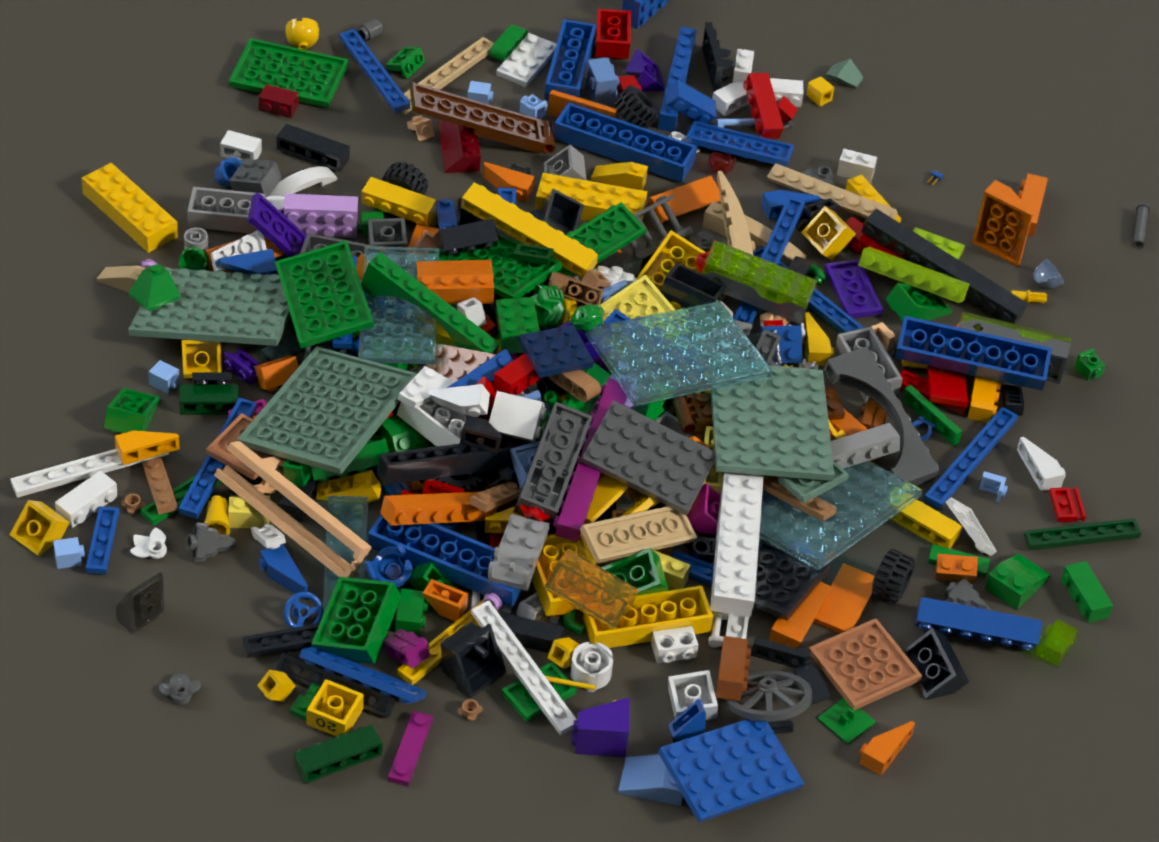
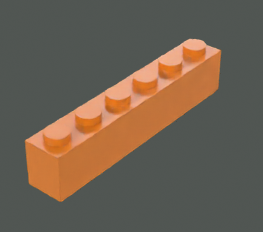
[380,492,498,526]

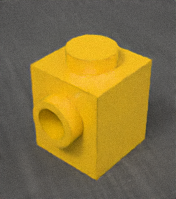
[806,76,834,107]
[547,637,580,668]
[257,670,296,702]

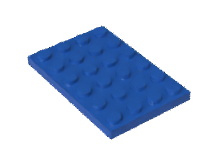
[658,719,804,823]

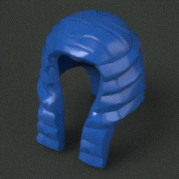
[365,543,413,588]

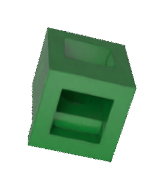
[1075,348,1105,381]

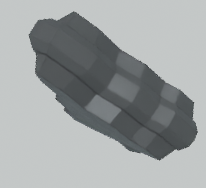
[187,522,236,563]
[944,579,991,610]

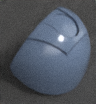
[1033,259,1064,289]

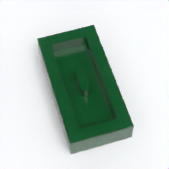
[513,243,554,265]

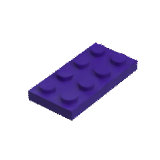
[247,192,307,258]
[824,259,883,319]

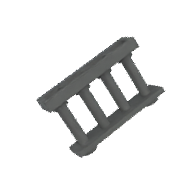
[628,194,694,266]

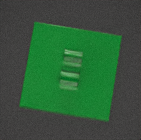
[818,698,876,745]

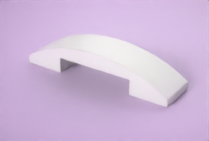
[270,167,337,197]

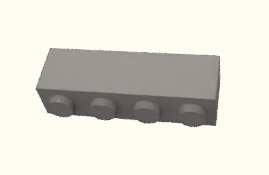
[831,423,900,469]

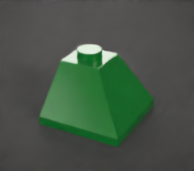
[129,264,181,312]

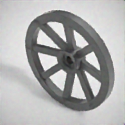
[725,670,812,721]

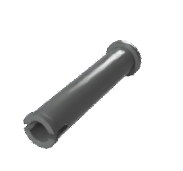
[1133,203,1150,249]

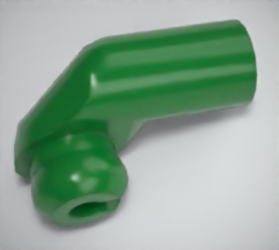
[809,264,826,284]
[562,610,586,635]

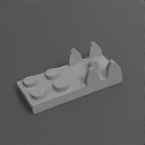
[488,514,550,591]

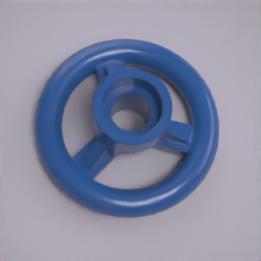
[284,592,324,628]

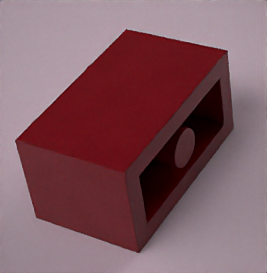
[258,84,299,118]

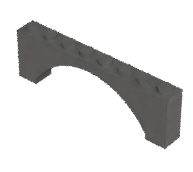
[823,346,940,491]

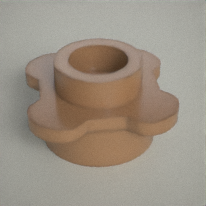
[121,494,145,514]
[458,699,483,721]

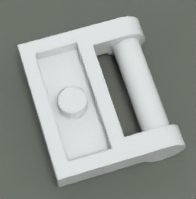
[708,611,749,648]

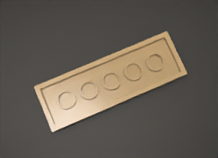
[580,506,697,564]

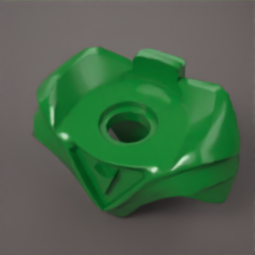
[531,284,565,330]

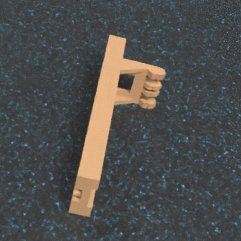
[214,441,371,578]

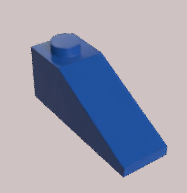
[761,190,820,220]
[215,249,277,275]
[258,544,308,600]

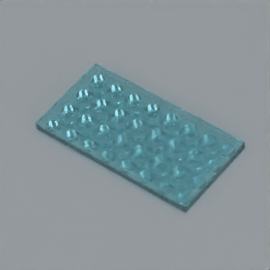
[358,246,439,364]

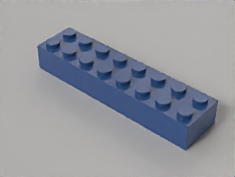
[554,102,697,183]
[895,316,1052,391]
[368,515,522,607]

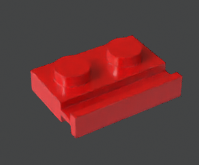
[1049,487,1086,522]

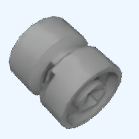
[184,227,208,252]

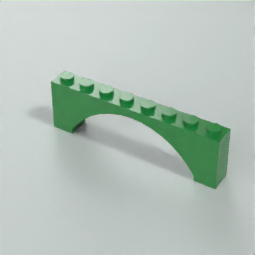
[361,252,500,354]

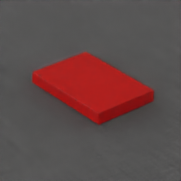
[926,365,968,408]

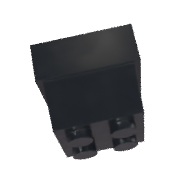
[441,622,506,699]

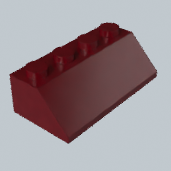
[438,120,481,173]

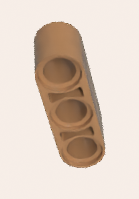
[549,370,601,402]

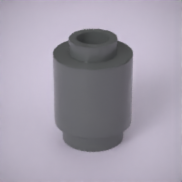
[357,19,383,41]

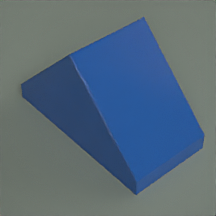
[668,698,706,740]

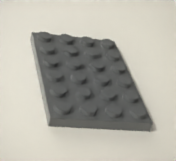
[580,400,715,515]

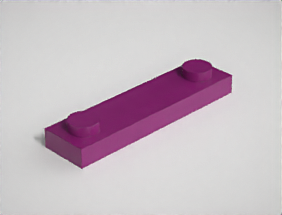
[388,711,433,787]

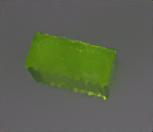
[1036,619,1078,666]

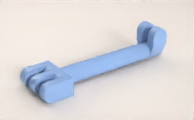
[714,119,755,128]

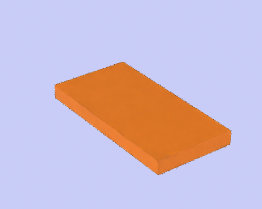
[813,563,875,634]

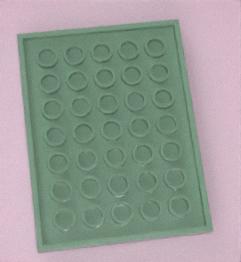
[128,267,291,346]
[237,346,417,474]
[709,361,834,481]

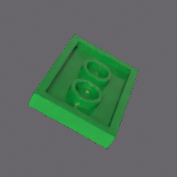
[501,662,577,722]

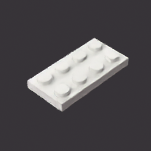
[496,33,556,87]

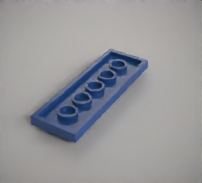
[686,121,795,167]
[299,647,427,704]

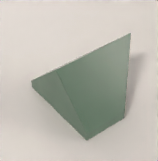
[825,58,863,89]

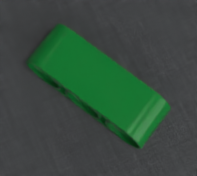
[490,24,528,62]

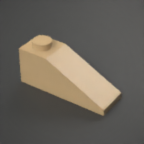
[97,266,146,293]

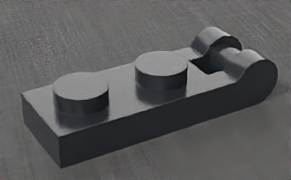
[751,637,810,668]

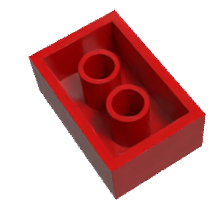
[595,9,631,59]

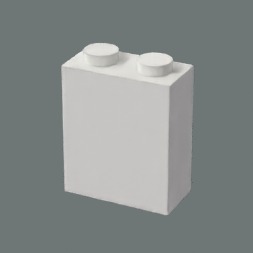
[489,391,547,442]

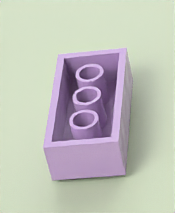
[284,193,358,238]

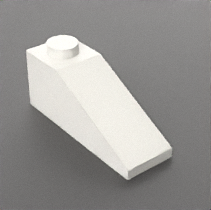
[428,384,490,417]
[1017,437,1066,492]

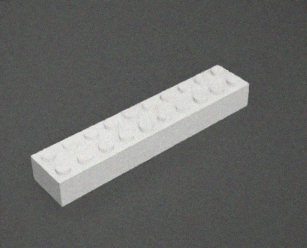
[710,472,764,617]

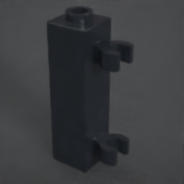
[497,604,566,653]

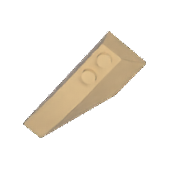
[717,171,758,263]
[703,201,806,265]

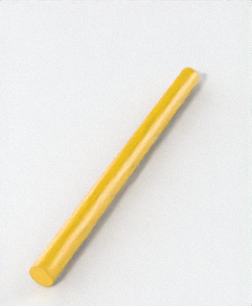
[545,676,596,690]

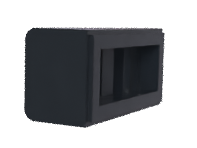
[1002,384,1024,416]

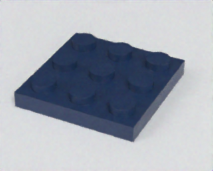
[519,325,594,378]

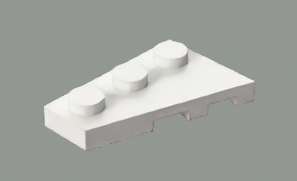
[211,230,267,272]
[397,366,454,408]
[945,497,997,556]

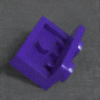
[223,349,260,385]

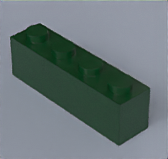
[294,724,383,784]

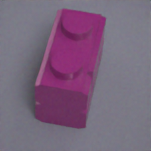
[383,629,430,668]

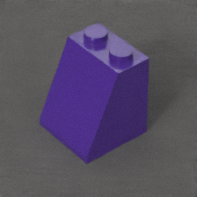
[571,698,630,757]

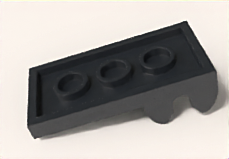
[702,22,734,92]

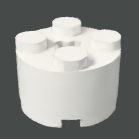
[570,642,613,692]

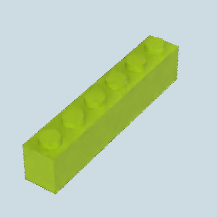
[858,247,970,303]

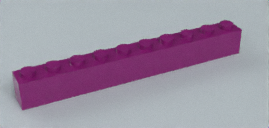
[553,378,631,542]

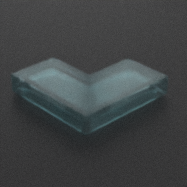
[261,335,304,362]

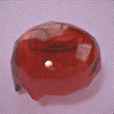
[708,152,736,174]

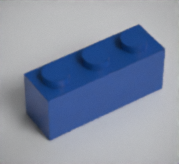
[666,80,717,124]

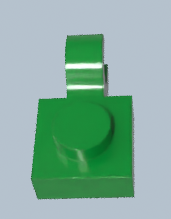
[289,683,320,721]

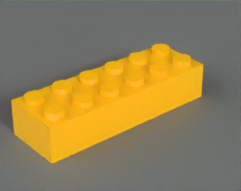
[82,163,178,253]
[535,173,648,222]
[583,586,713,648]

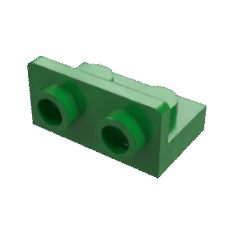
[386,47,425,79]

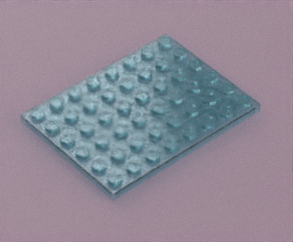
[585,301,772,406]
[759,461,922,570]

